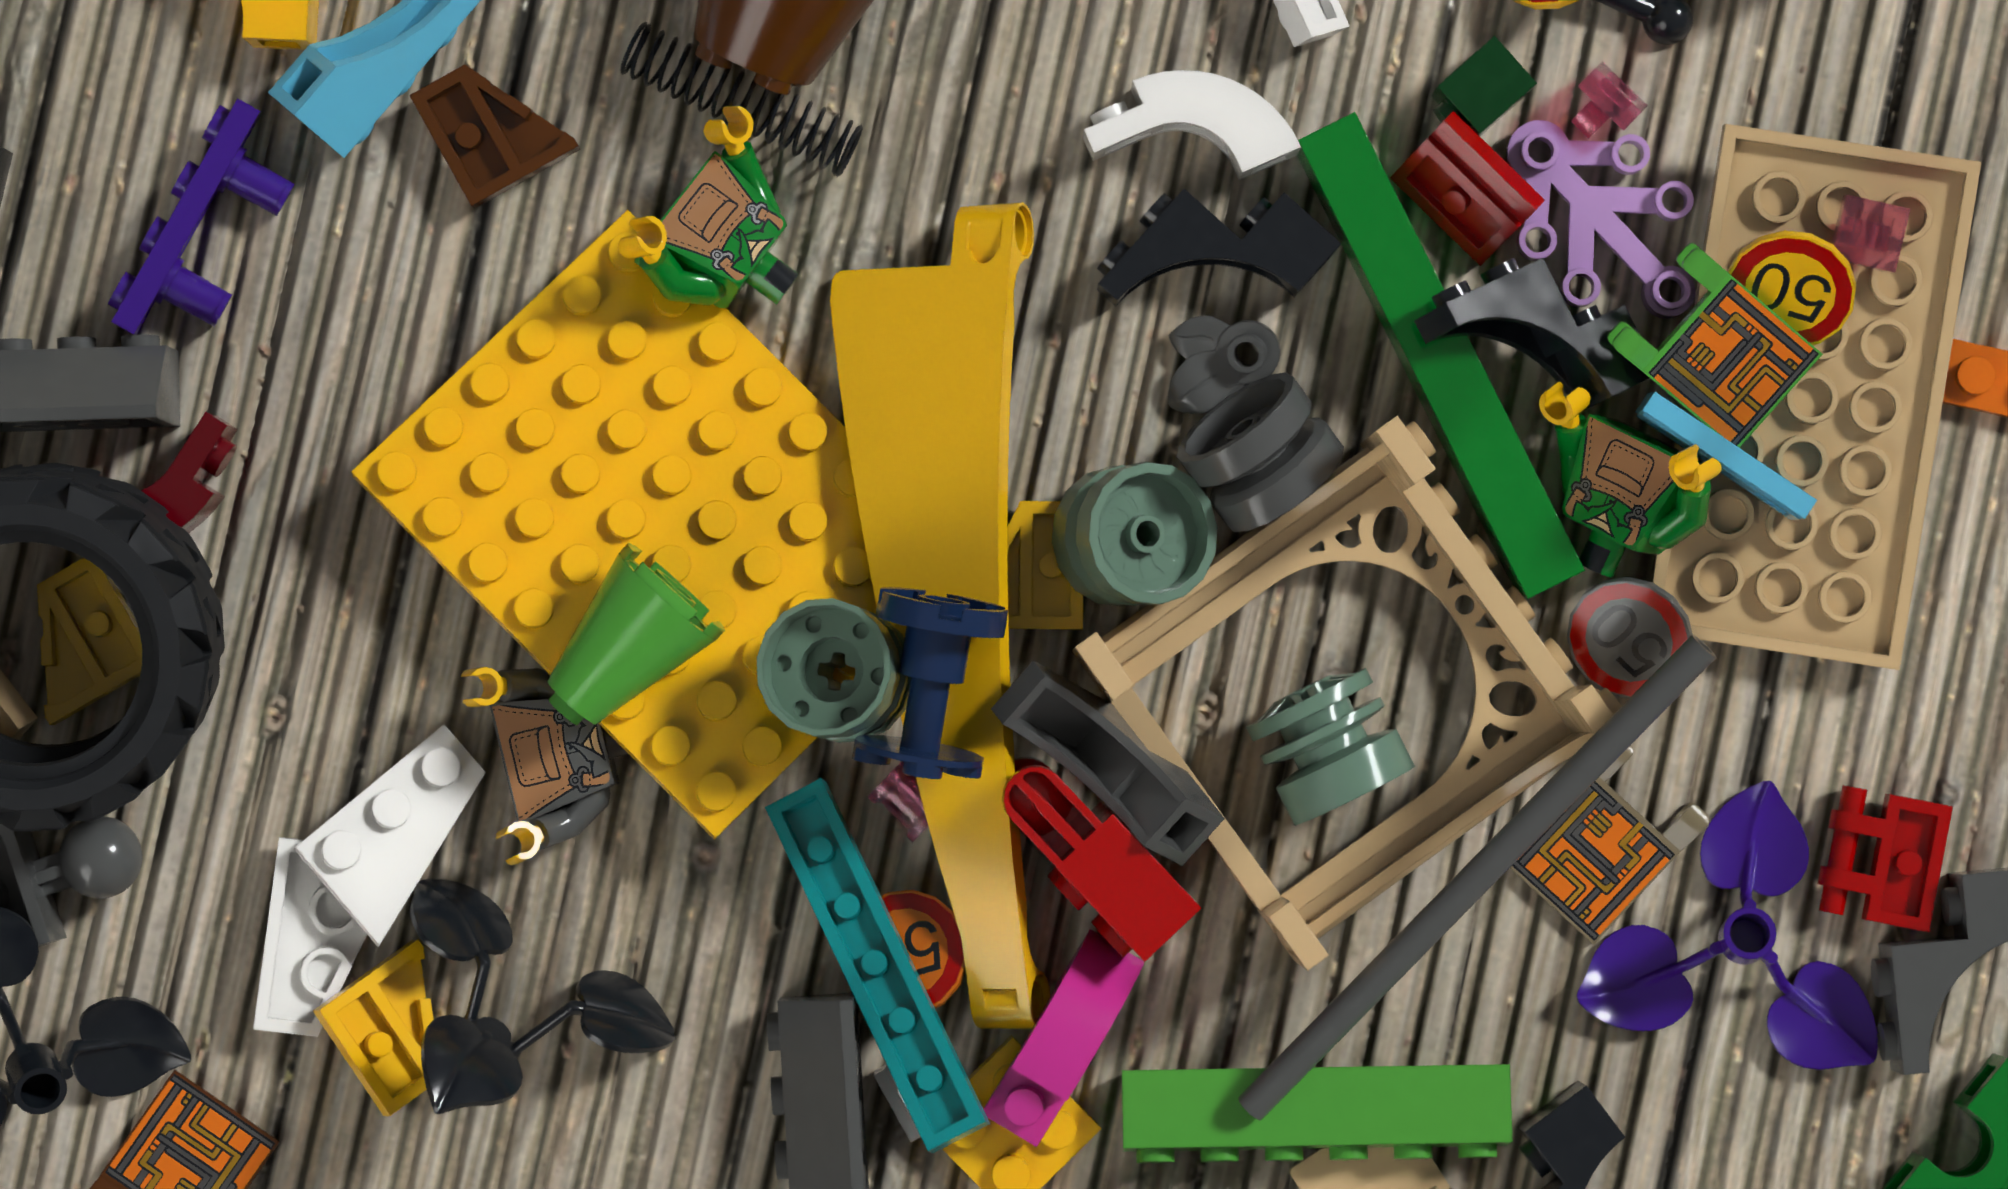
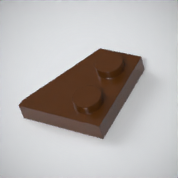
[409,64,581,209]

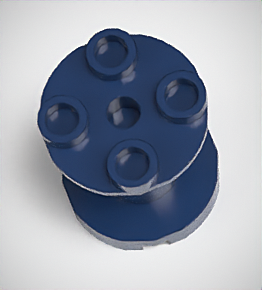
[852,587,1008,779]

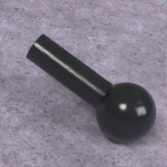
[1595,0,1693,45]

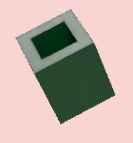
[1431,35,1537,136]

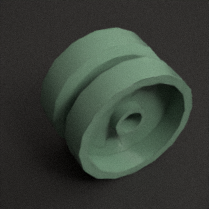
[1052,462,1218,606]

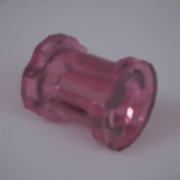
[868,762,929,843]

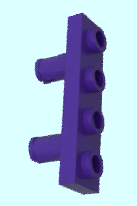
[107,98,295,335]

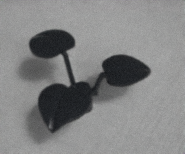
[410,879,676,1114]
[0,907,191,1126]

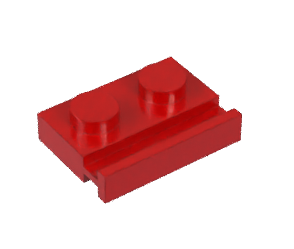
[1390,111,1545,266]

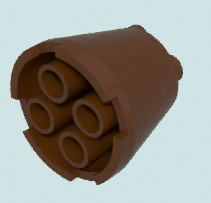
[694,0,874,95]

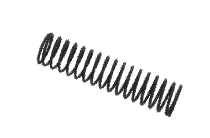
[620,22,863,177]

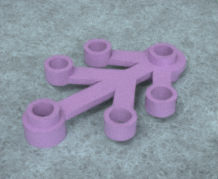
[1507,120,1695,319]

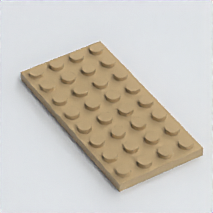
[1650,124,1981,670]

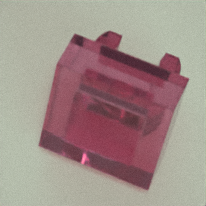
[1571,61,1648,139]
[1831,194,1911,273]

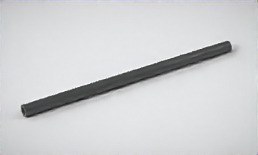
[1238,634,1717,1120]

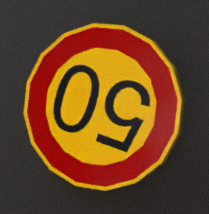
[1728,230,1856,345]

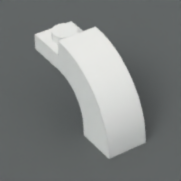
[1083,70,1301,180]

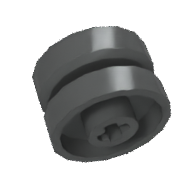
[1176,372,1344,532]

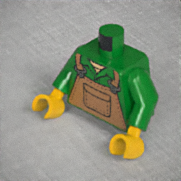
[618,106,799,308]
[1539,381,1722,577]

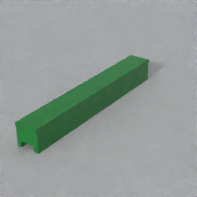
[1297,112,1585,599]

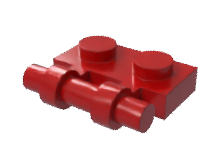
[1817,785,1953,932]

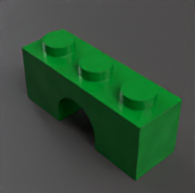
[1882,1053,2008,1189]

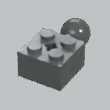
[0,816,143,948]

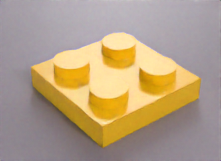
[942,1035,1102,1189]

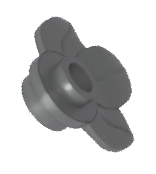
[1168,315,1281,414]

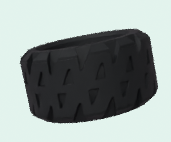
[0,463,225,832]

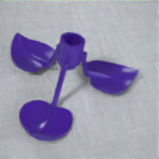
[1576,781,1878,1070]

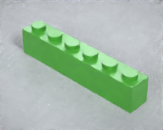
[1121,1064,1513,1163]

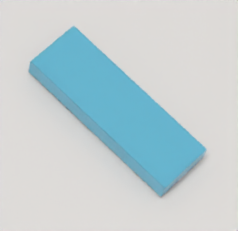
[1635,392,1817,520]

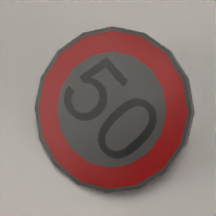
[1567,577,1693,699]

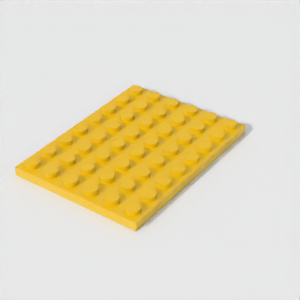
[351,210,877,840]

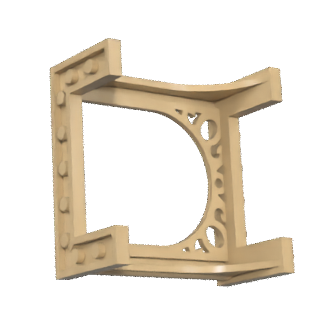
[1072,415,1621,971]

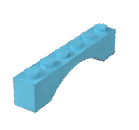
[268,0,482,158]

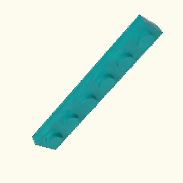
[765,778,990,1153]

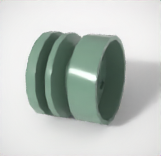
[757,598,911,743]
[1246,668,1415,826]

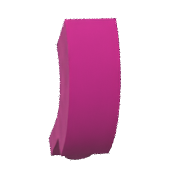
[984,929,1144,1147]

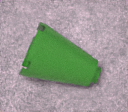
[547,543,725,726]

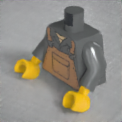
[461,667,628,865]

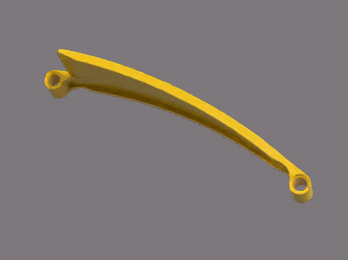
[830,202,1050,1029]

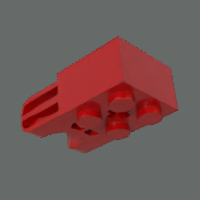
[1002,757,1202,962]

